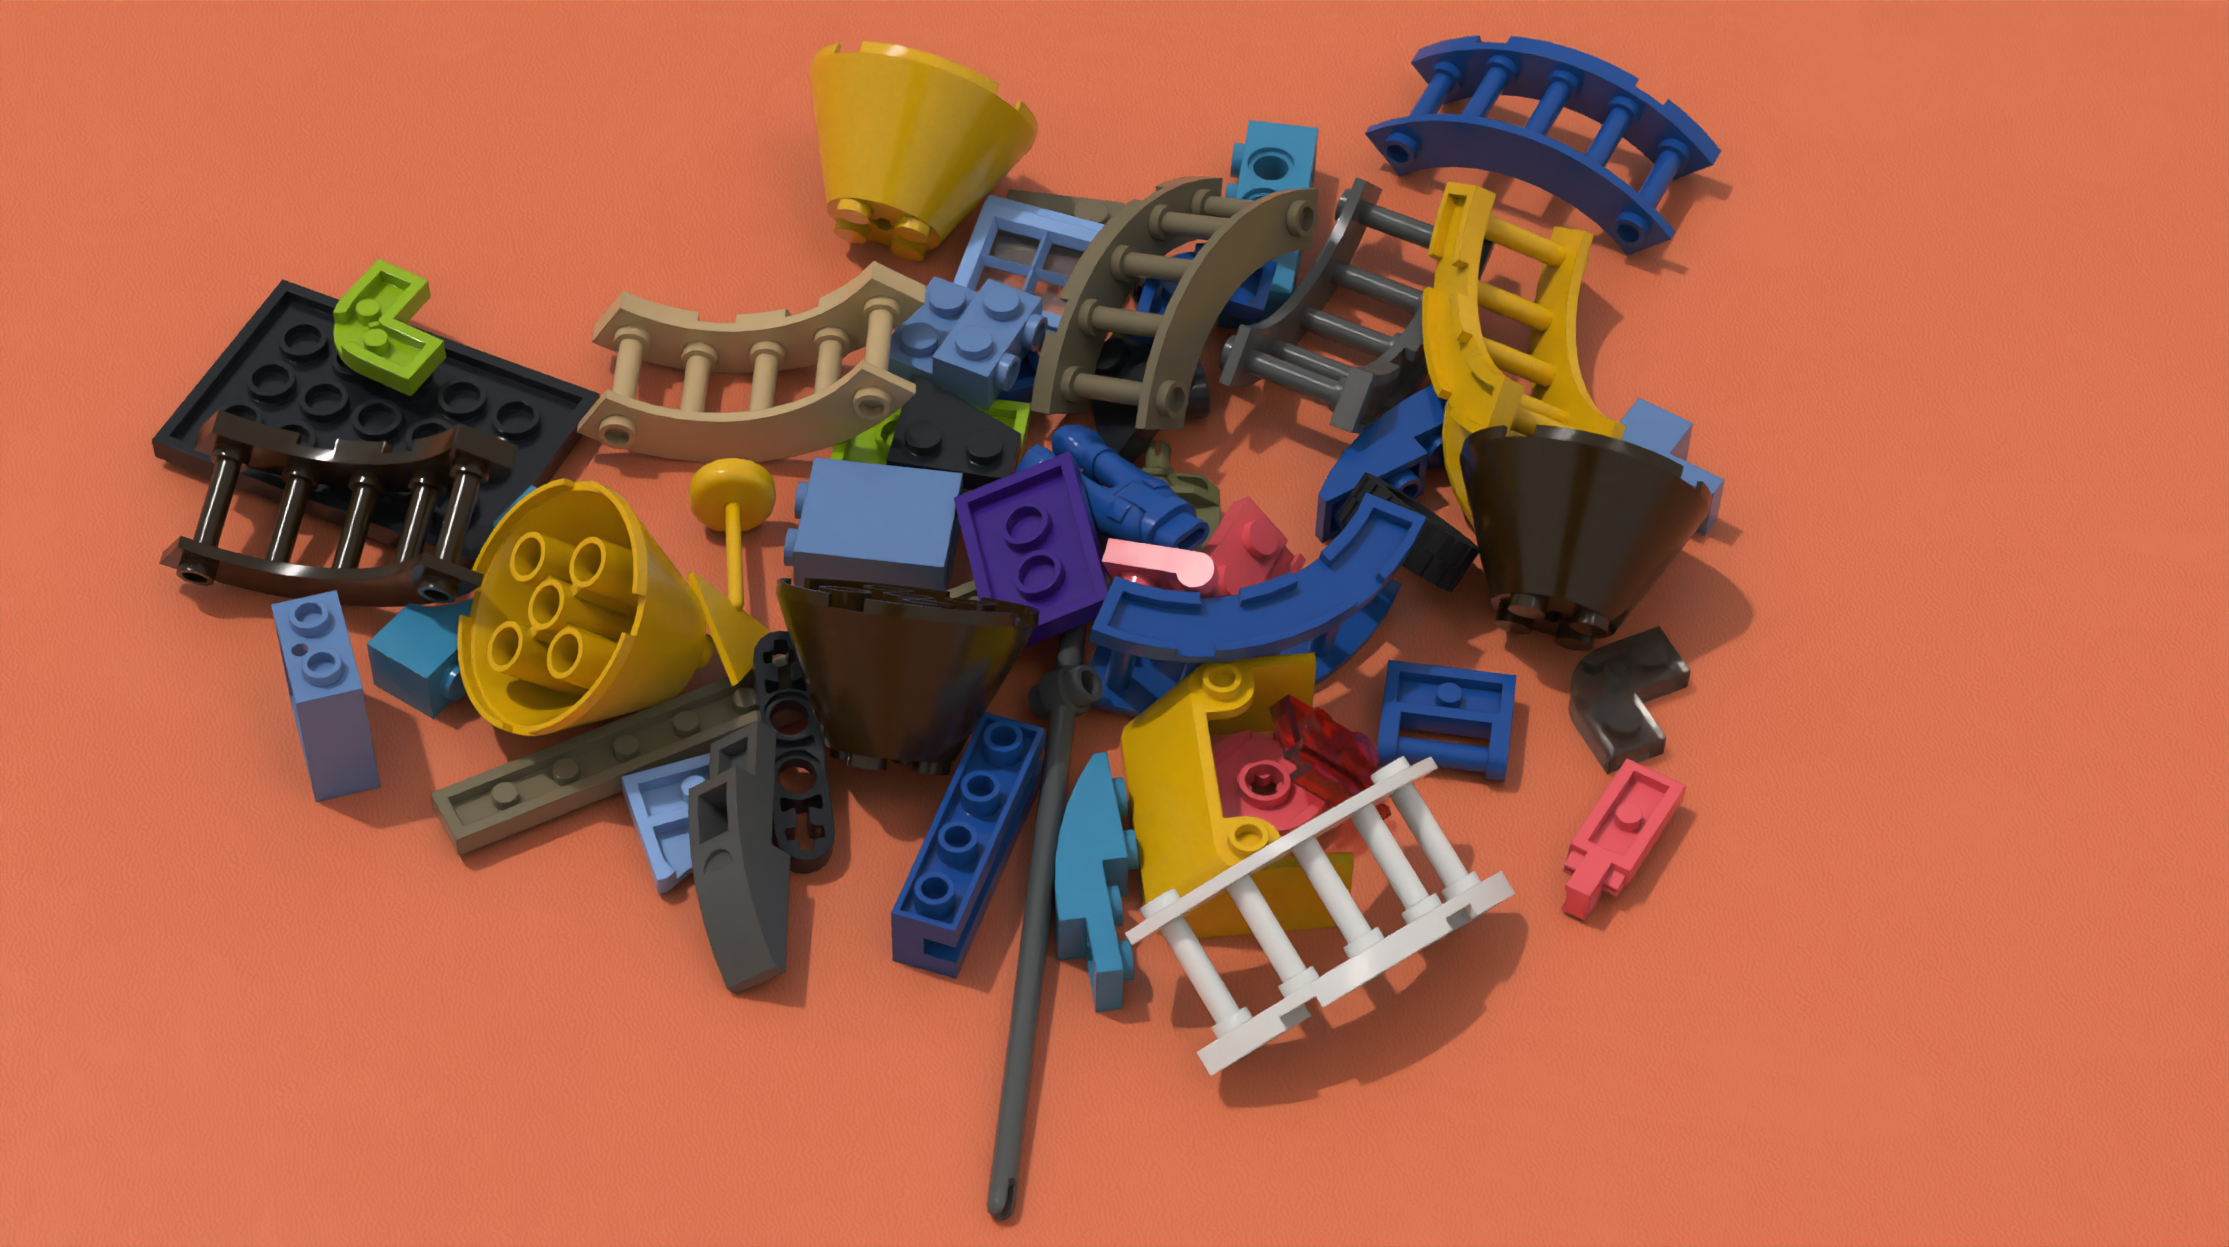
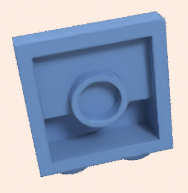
[888,276,1048,411]

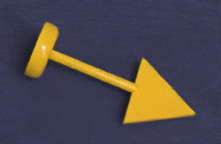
[687,458,776,687]

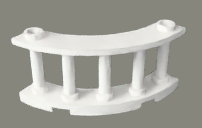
[1125,756,1516,1076]

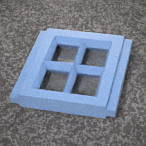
[953,194,1104,344]

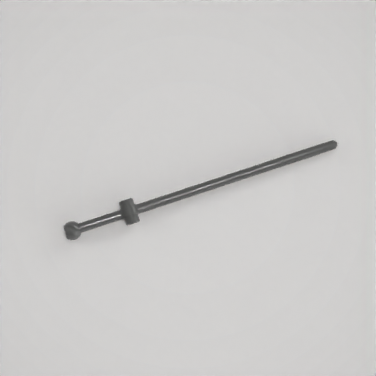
[987,550,1104,1220]

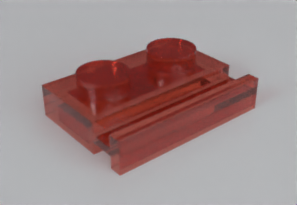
[1269,694,1392,820]

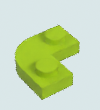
[333,259,446,396]

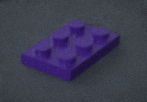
[954,451,1111,648]

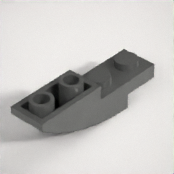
[688,720,790,994]

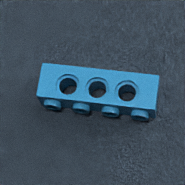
[1218,120,1318,329]

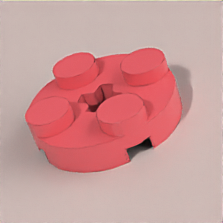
[1212,730,1330,837]

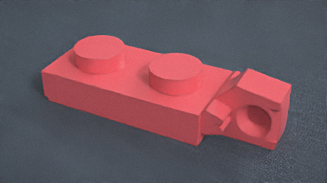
[1561,759,1687,921]

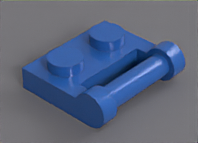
[1375,660,1517,782]

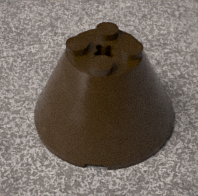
[1459,425,1712,651]
[776,578,1040,775]

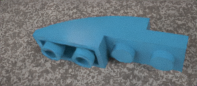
[1054,752,1139,1012]

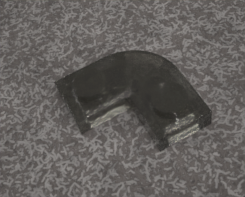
[1568,626,1691,774]

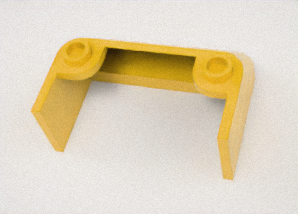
[1121,652,1354,938]

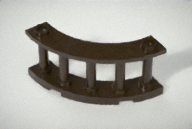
[159,410,518,607]

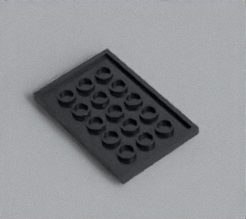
[152,279,600,570]

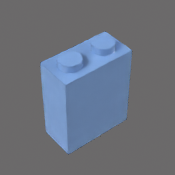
[784,457,963,591]

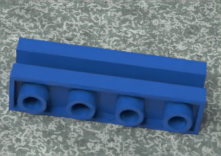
[891,712,1045,979]

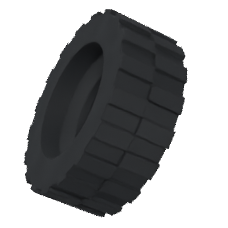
[1337,472,1479,593]

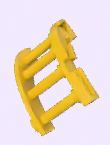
[1422,181,1626,440]

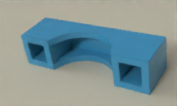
[367,485,537,719]

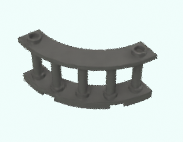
[1219,177,1495,434]

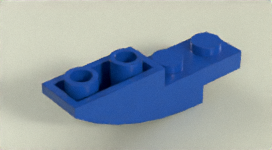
[1315,385,1447,543]

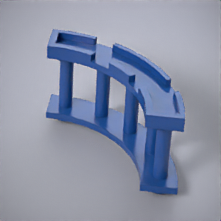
[1365,36,1721,255]
[1089,493,1427,717]

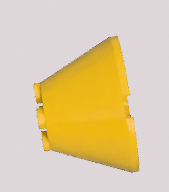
[809,41,1038,261]
[457,478,714,736]

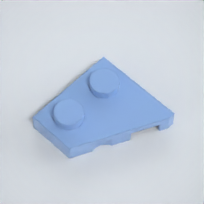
[621,753,710,895]

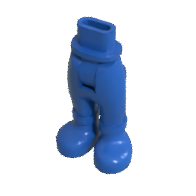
[1015,424,1210,551]

